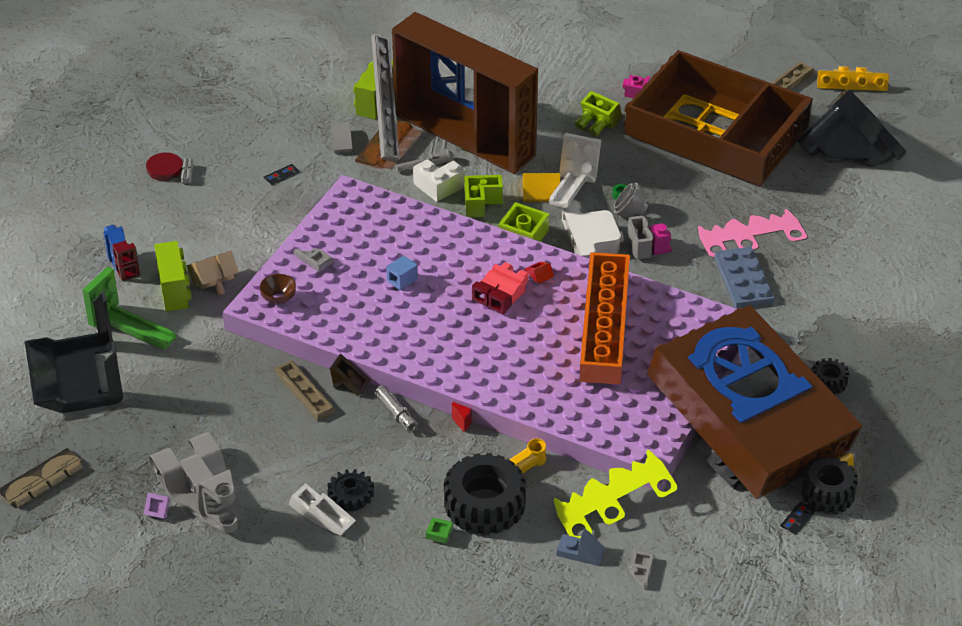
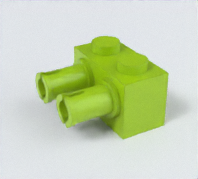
[574,91,623,137]

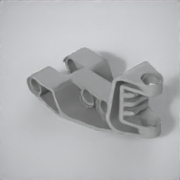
[149,432,238,533]

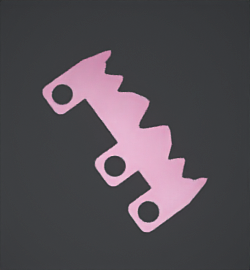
[698,209,807,257]

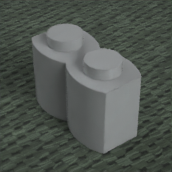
[627,216,653,259]

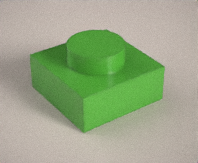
[426,517,453,544]

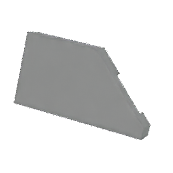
[294,249,333,272]
[629,550,655,590]

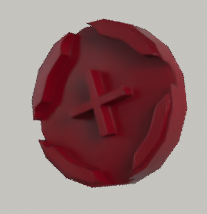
[146,152,183,181]

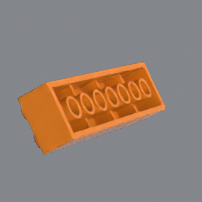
[579,252,630,385]

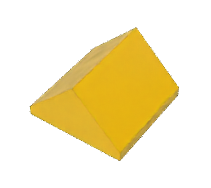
[522,173,560,202]

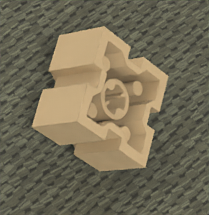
[186,250,239,296]

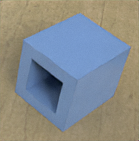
[386,255,418,290]

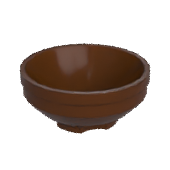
[260,274,296,304]

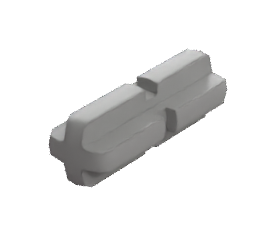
[181,158,194,184]

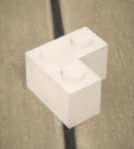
[413,159,465,202]

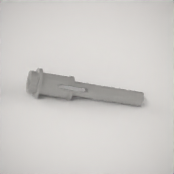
[396,149,454,172]

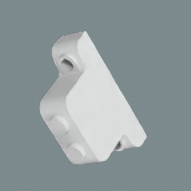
[562,205,624,259]

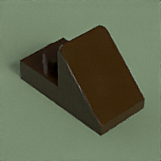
[329,353,371,396]

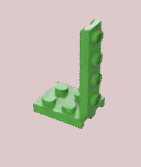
[82,266,176,350]

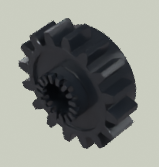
[327,469,374,511]

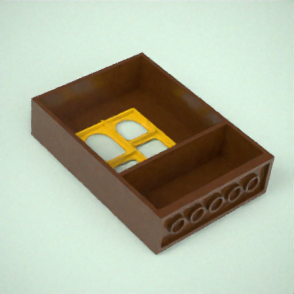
[624,50,813,186]

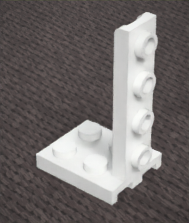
[549,133,601,208]

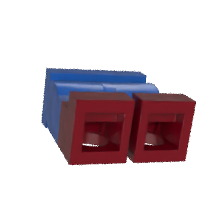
[103,224,140,281]

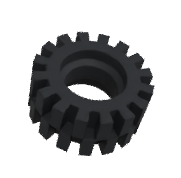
[812,358,849,395]

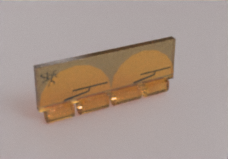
[355,120,413,167]

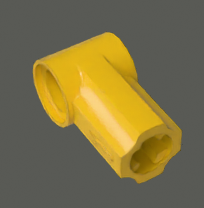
[509,438,547,474]

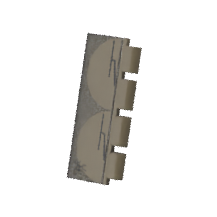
[0,448,83,508]

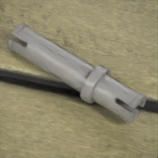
[375,385,418,433]

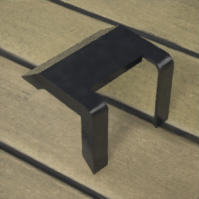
[25,290,123,414]

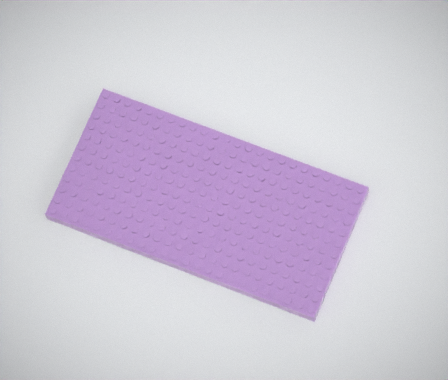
[223,175,749,491]

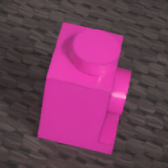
[622,75,651,98]
[649,223,672,255]

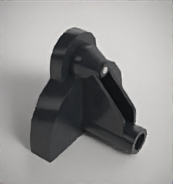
[797,89,907,166]

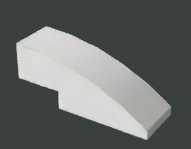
[289,483,356,536]

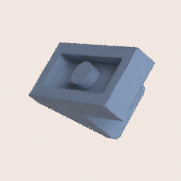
[556,529,605,566]

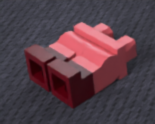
[472,262,528,315]

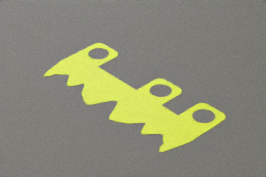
[554,450,677,538]

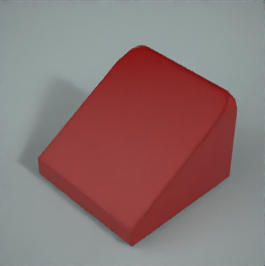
[525,261,554,284]
[452,402,472,432]

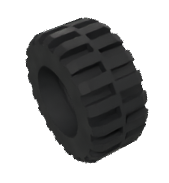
[444,453,526,535]

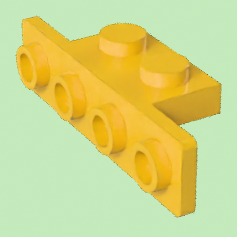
[817,66,889,91]

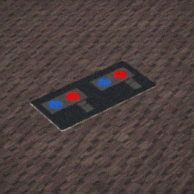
[263,164,300,185]
[780,502,816,535]

